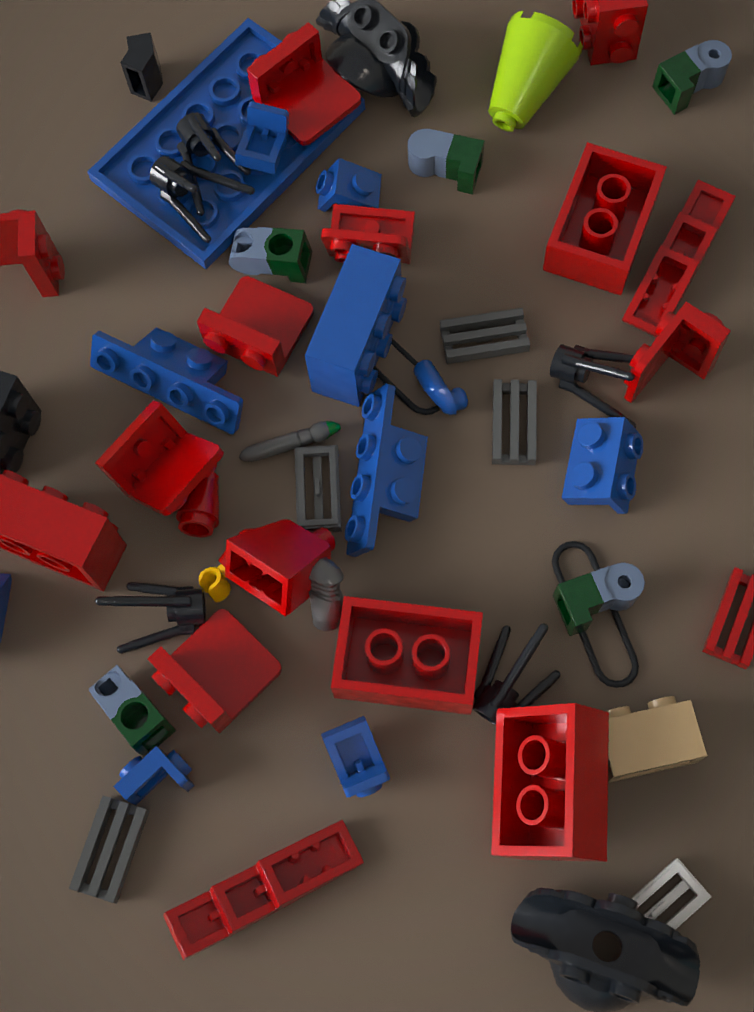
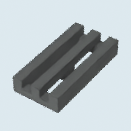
[440,308,530,364]
[492,379,537,465]
[295,445,342,532]
[69,795,149,904]

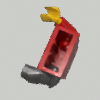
[199,519,344,631]

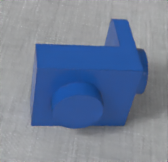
[235,101,289,175]
[315,158,382,212]
[321,716,390,797]
[113,746,195,805]

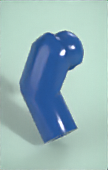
[413,360,468,415]

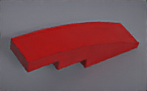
[622,179,736,337]
[163,819,364,961]

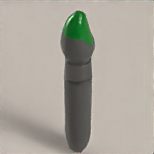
[239,421,341,462]

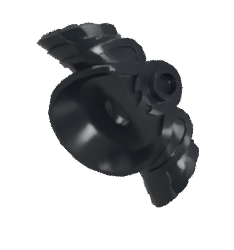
[316,0,437,117]
[511,888,700,1012]

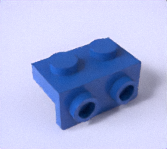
[562,417,643,514]

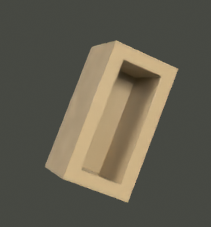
[607,696,707,783]

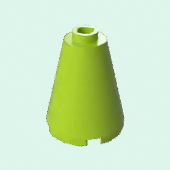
[488,11,583,132]

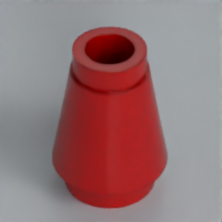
[176,472,219,538]

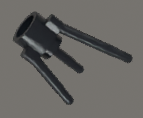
[176,112,251,216]
[149,156,255,243]
[550,344,636,429]
[95,582,206,654]
[472,623,561,726]

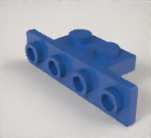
[90,327,243,435]
[345,384,428,557]

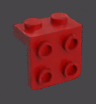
[572,0,648,66]
[247,22,361,146]
[321,204,415,264]
[0,209,65,297]
[197,276,314,377]
[623,301,731,403]
[95,400,224,516]
[147,609,282,734]

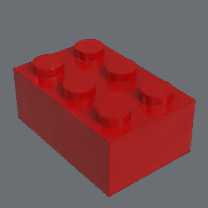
[543,142,667,296]
[0,470,127,592]
[331,596,483,715]
[491,703,609,862]

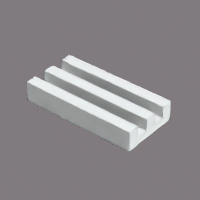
[617,858,711,940]

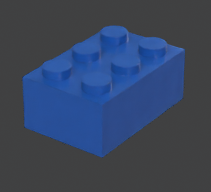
[305,244,407,407]

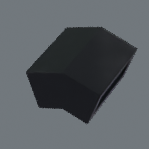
[120,32,163,102]

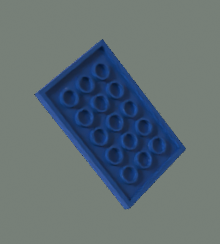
[87,18,365,269]

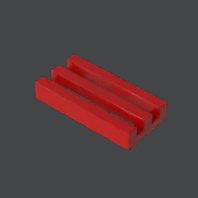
[702,567,754,669]

